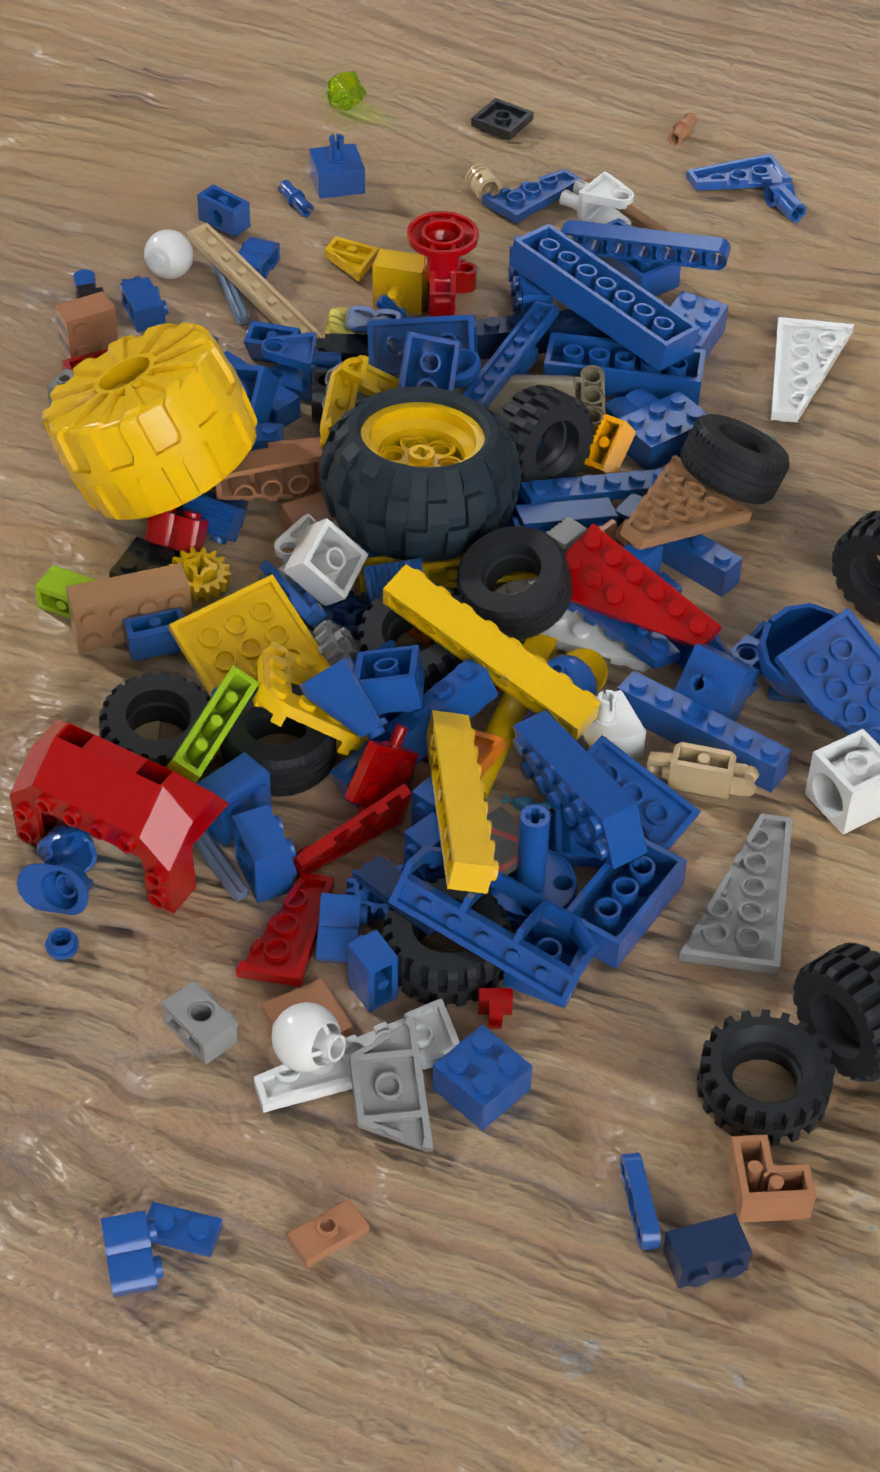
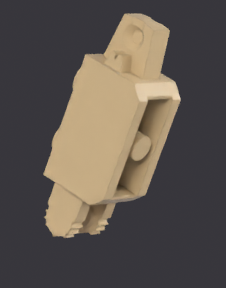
[646,742,759,800]

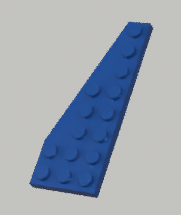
[774,608,880,745]

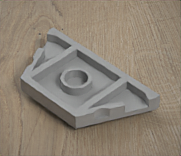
[349,1017,433,1152]

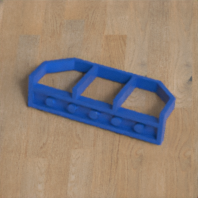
[388,846,600,1006]

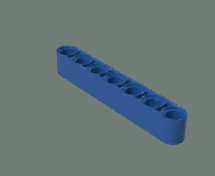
[561,220,731,270]

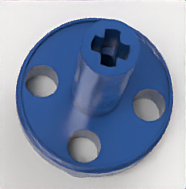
[488,805,577,931]

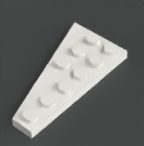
[771,317,854,422]

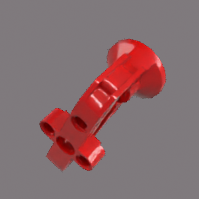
[407,211,479,317]

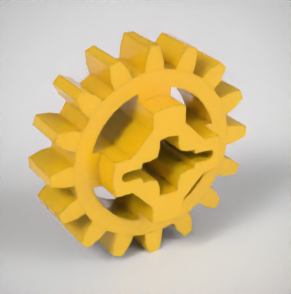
[169,548,231,602]

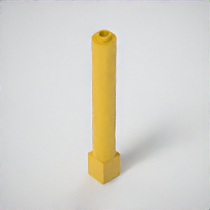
[480,634,558,800]

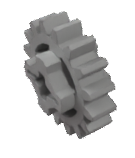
[313,620,361,666]

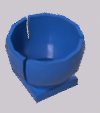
[757,603,838,704]

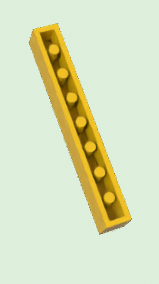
[383,564,601,741]
[426,710,499,894]

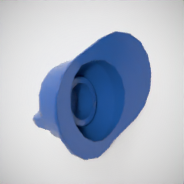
[17,863,93,915]

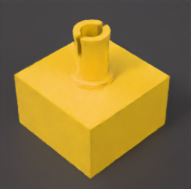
[373,248,429,315]

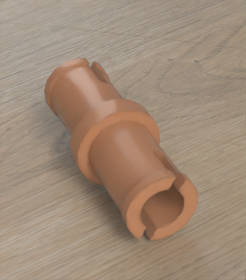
[668,112,697,146]

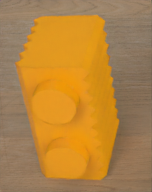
[584,414,636,475]

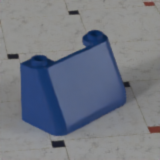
[299,639,424,740]

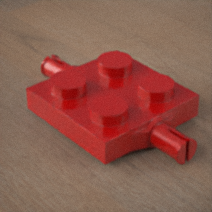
[344,723,419,815]

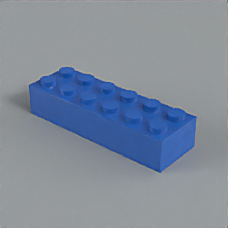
[543,332,706,405]
[513,710,648,869]

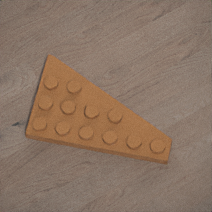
[620,455,753,550]

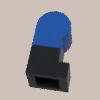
[73,269,104,299]

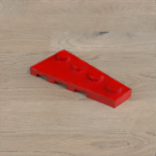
[235,873,335,987]

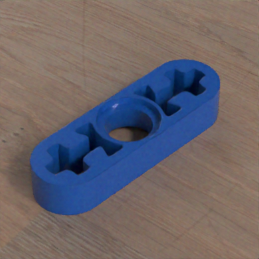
[620,1152,661,1251]

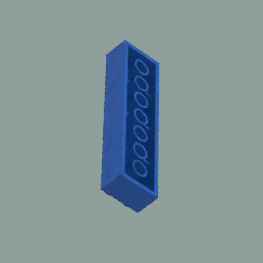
[509,224,700,371]

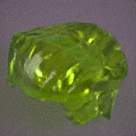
[326,71,367,111]

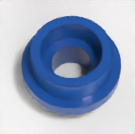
[45,928,79,960]

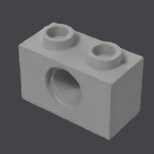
[161,981,238,1065]

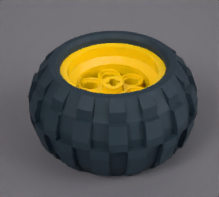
[320,386,521,562]

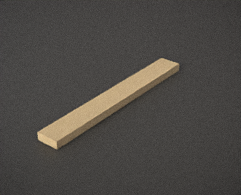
[187,223,325,338]

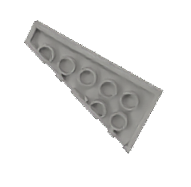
[679,813,792,975]

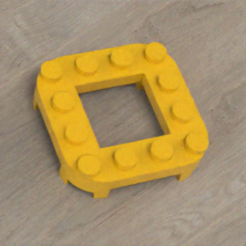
[320,355,399,449]
[252,642,369,755]

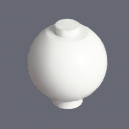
[144,229,193,279]
[272,1002,346,1073]

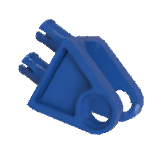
[261,332,342,401]

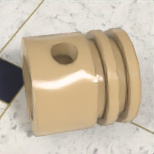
[465,163,502,202]

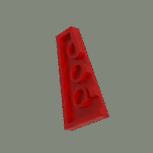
[293,783,412,880]

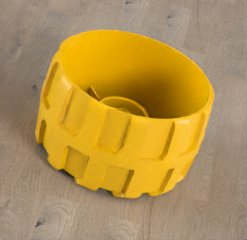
[42,322,257,520]

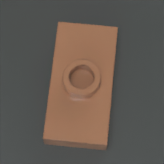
[287,1198,369,1268]

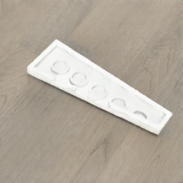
[254,999,460,1113]

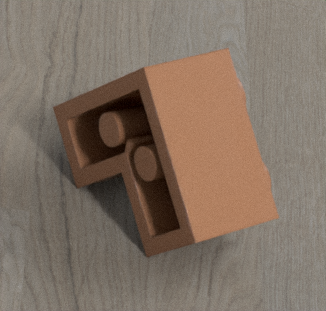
[727,1135,816,1223]

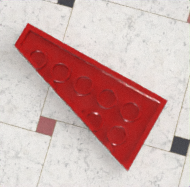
[565,523,722,648]

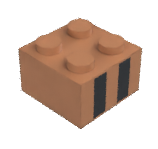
[55,291,118,359]

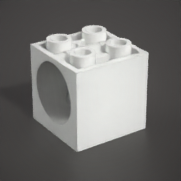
[805,729,880,834]

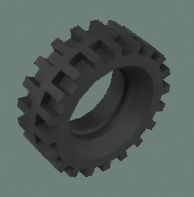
[697,1009,835,1146]

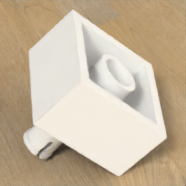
[283,518,368,606]
[577,690,646,759]

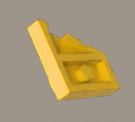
[325,236,379,281]

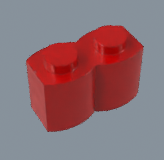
[144,508,209,554]

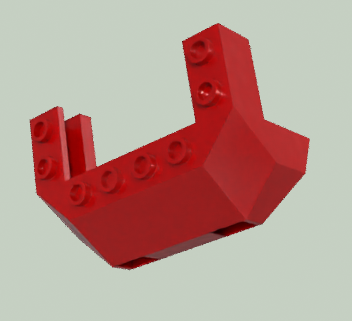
[9,720,229,914]

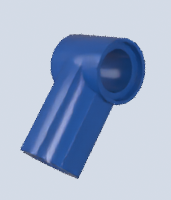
[764,181,807,223]

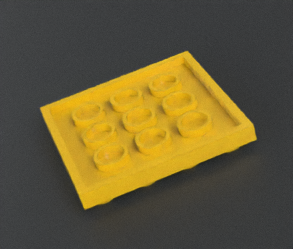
[169,574,330,697]

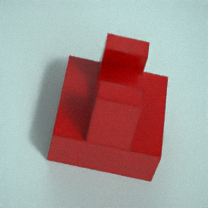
[478,988,513,1029]

